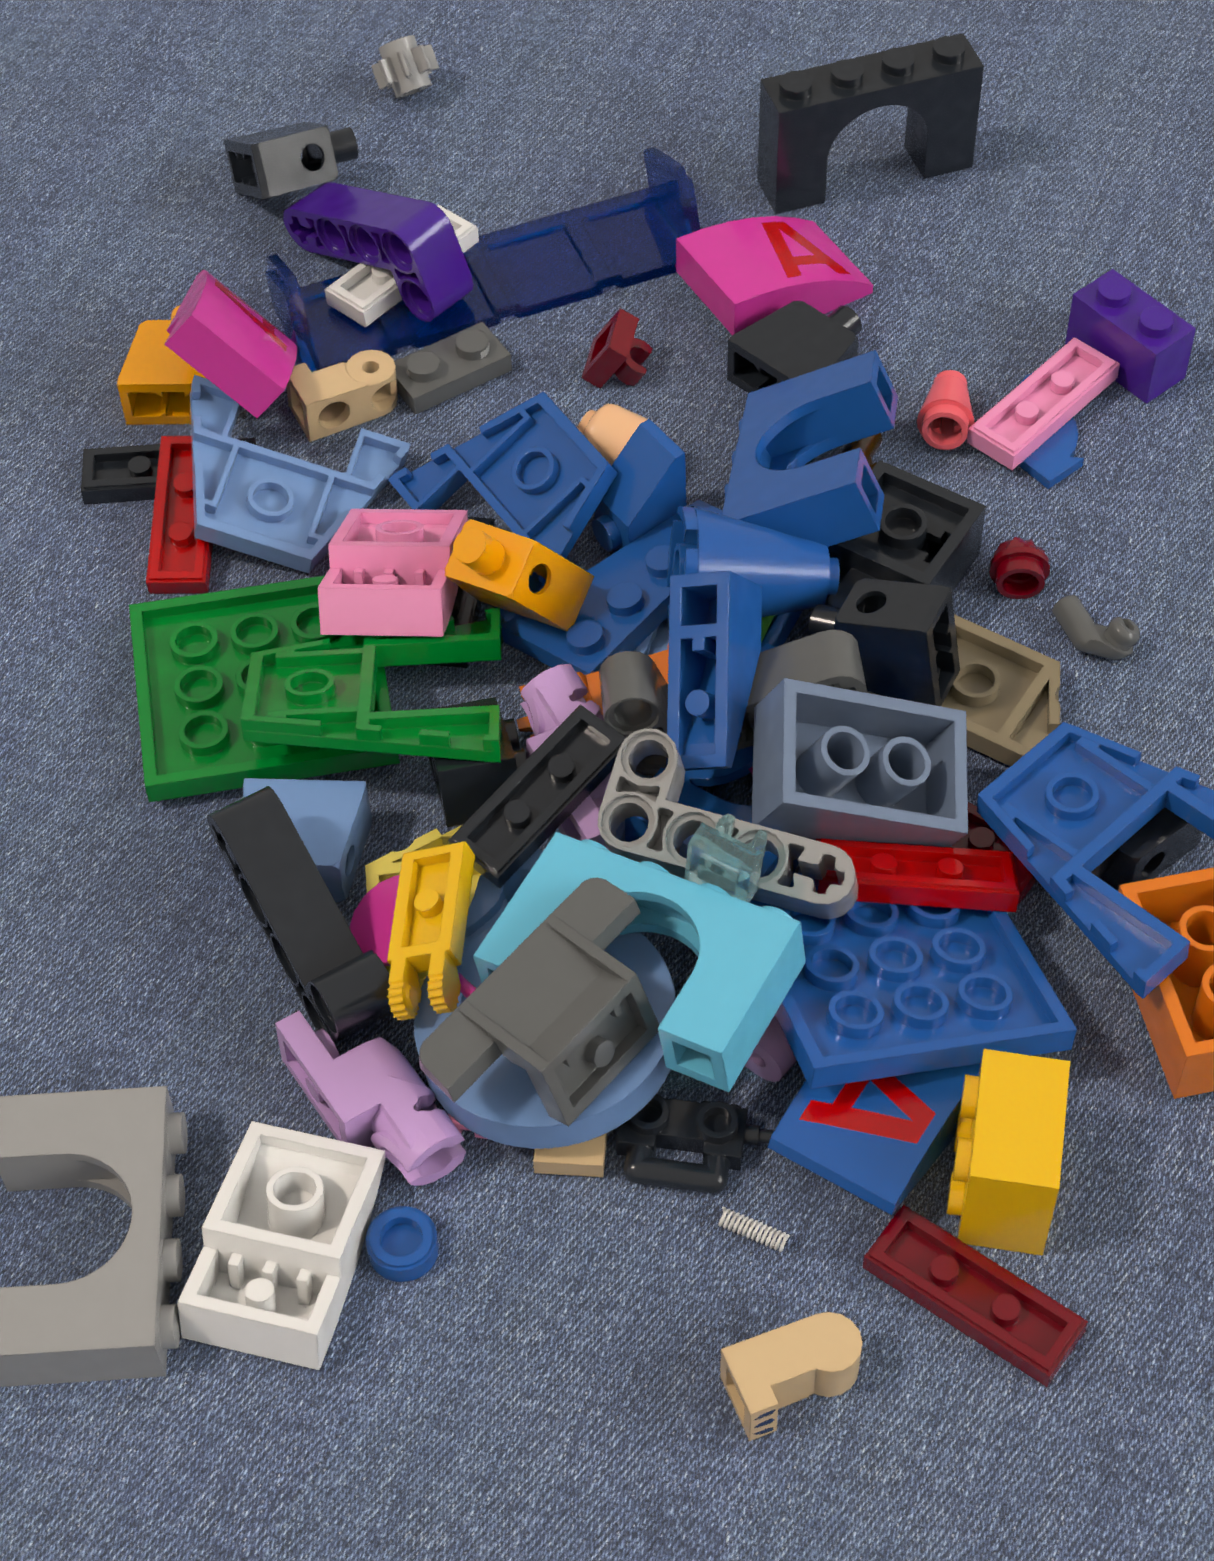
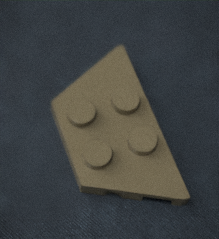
[867,614,1060,766]

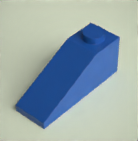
[666,570,762,771]

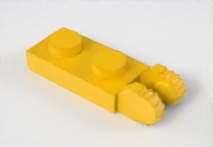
[387,841,475,1021]

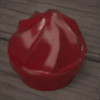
[989,537,1050,599]

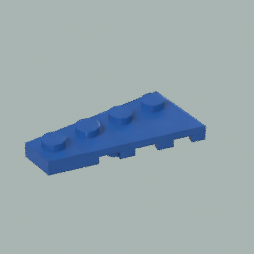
[502,499,722,675]

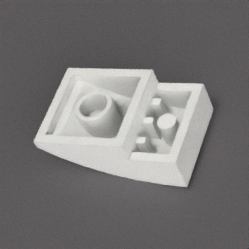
[177,1121,385,1370]

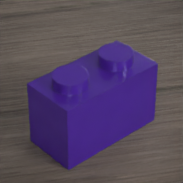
[1065,269,1196,404]

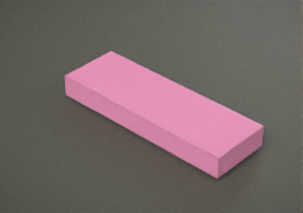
[967,337,1120,470]

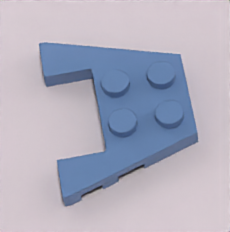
[190,375,411,573]

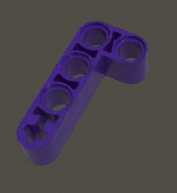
[283,182,473,322]

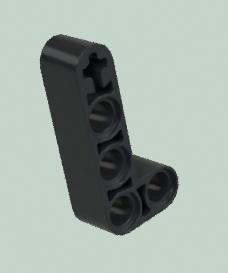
[207,786,391,1044]

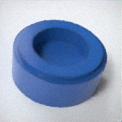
[366,1206,439,1282]

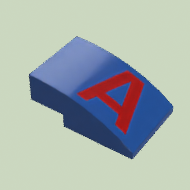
[768,1063,981,1215]

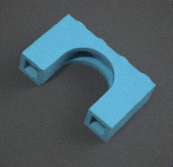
[473,832,806,1092]

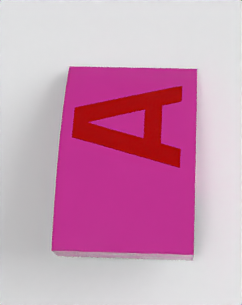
[676,216,873,335]
[164,270,297,418]

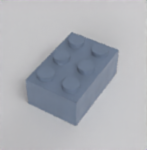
[752,678,968,847]

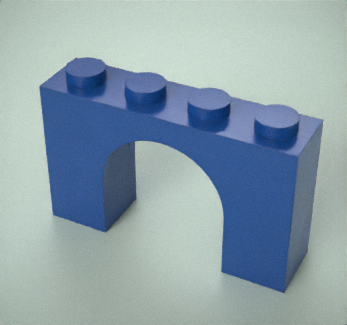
[722,350,898,547]

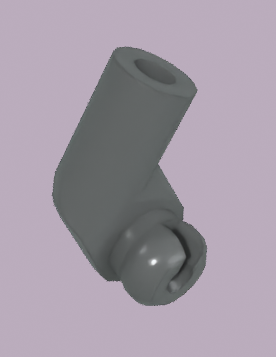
[1052,595,1140,660]

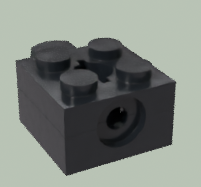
[826,460,986,608]

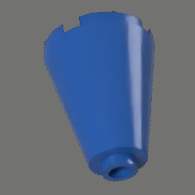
[667,506,840,618]

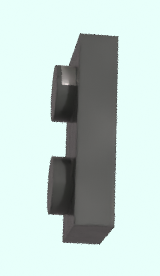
[394,322,512,415]

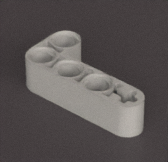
[597,728,859,919]

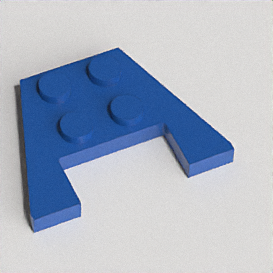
[388,391,618,622]

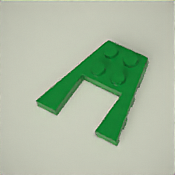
[241,608,502,762]

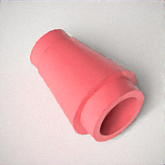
[917,370,975,450]

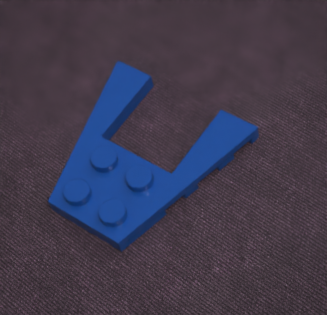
[977,722,1214,999]

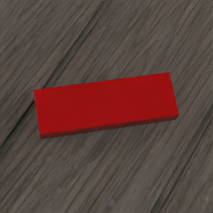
[146,436,213,594]
[815,838,1020,912]

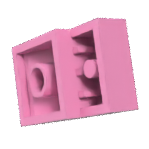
[318,509,468,637]

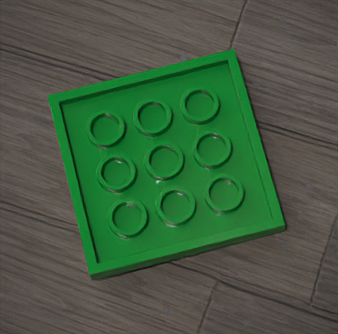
[129,575,400,802]

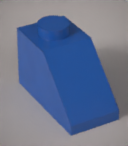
[592,419,686,552]

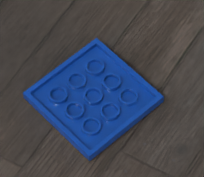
[728,873,1077,1089]

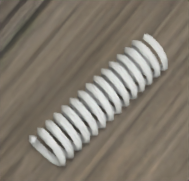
[718,1207,790,1252]

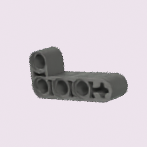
[599,630,867,776]

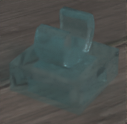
[685,813,767,903]

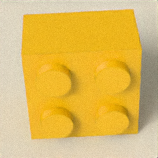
[947,1049,1070,1256]

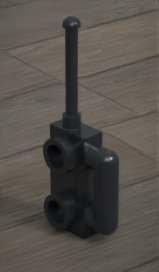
[616,1094,775,1194]

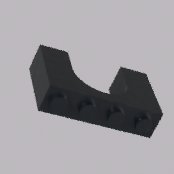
[757,33,984,214]

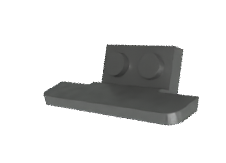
[419,878,659,1127]

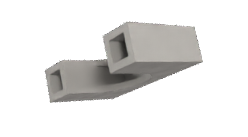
[0,1086,188,1387]

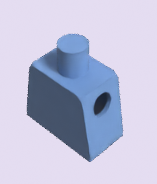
[243,778,372,902]

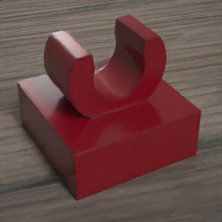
[582,308,652,389]

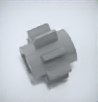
[371,35,439,99]

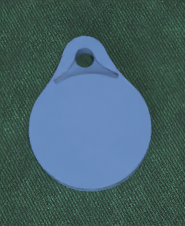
[414,849,676,1149]

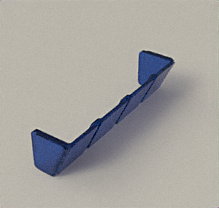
[265,147,701,372]

